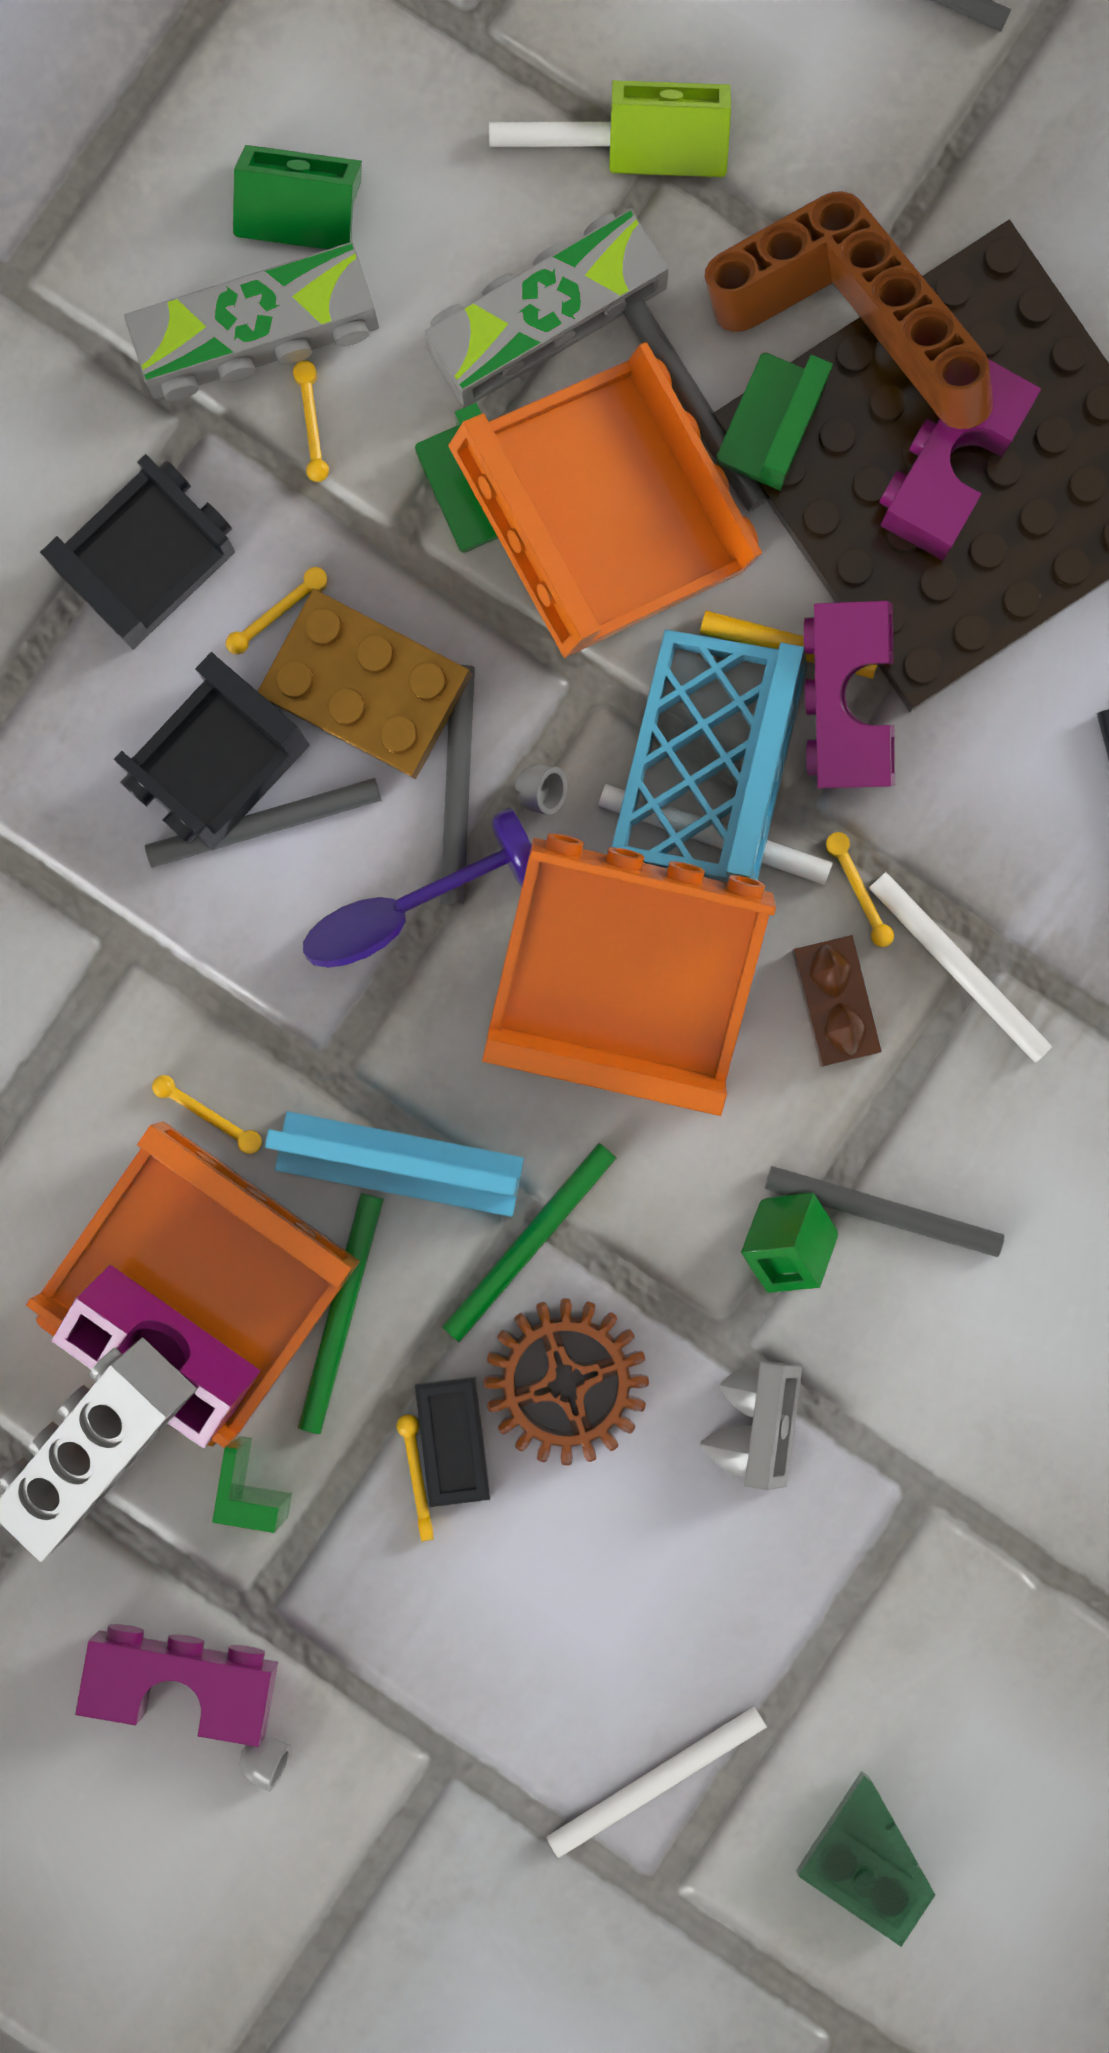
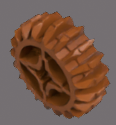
[483,1298,649,1465]

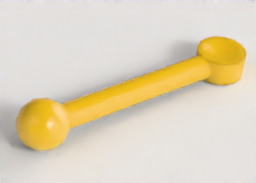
[293,361,329,482]
[225,567,328,655]
[825,832,894,947]
[152,1075,262,1154]
[396,1414,434,1542]

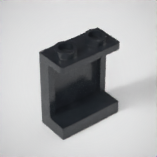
[40,454,235,650]
[113,652,310,851]

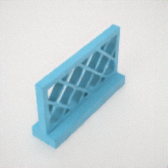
[612,629,807,882]
[265,1111,524,1217]

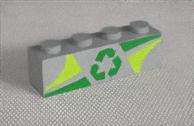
[425,209,668,408]
[124,242,379,401]

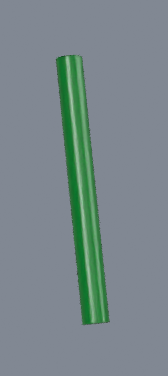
[442,1143,617,1343]
[297,1193,384,1434]

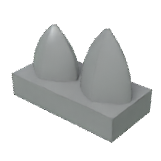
[700,1362,803,1490]

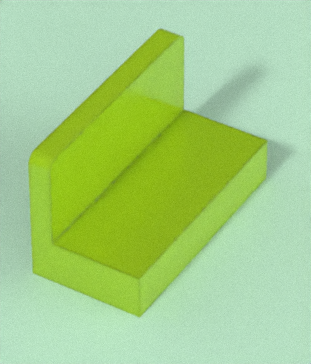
[609,80,731,177]

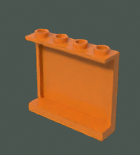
[448,342,762,658]
[482,833,776,1116]
[25,1121,360,1449]

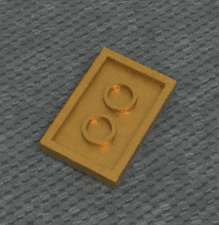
[257,588,473,780]

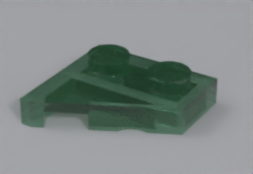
[796,1771,935,1947]

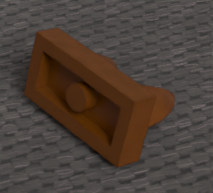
[792,935,882,1067]

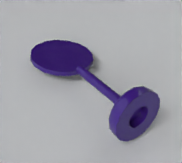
[303,807,532,968]

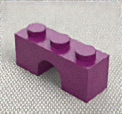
[879,359,1041,561]
[803,601,896,788]
[51,1265,261,1449]
[75,1624,278,1747]

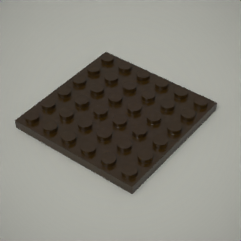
[713,219,1109,712]

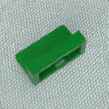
[233,145,362,250]
[716,353,833,491]
[415,402,498,553]
[212,1436,292,1533]

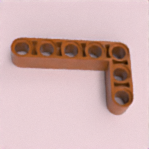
[704,191,993,429]

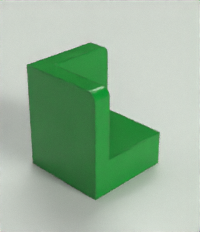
[741,1192,838,1293]

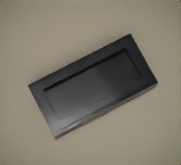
[415,1376,491,1507]

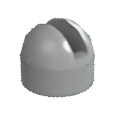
[515,764,567,815]
[239,1736,291,1792]

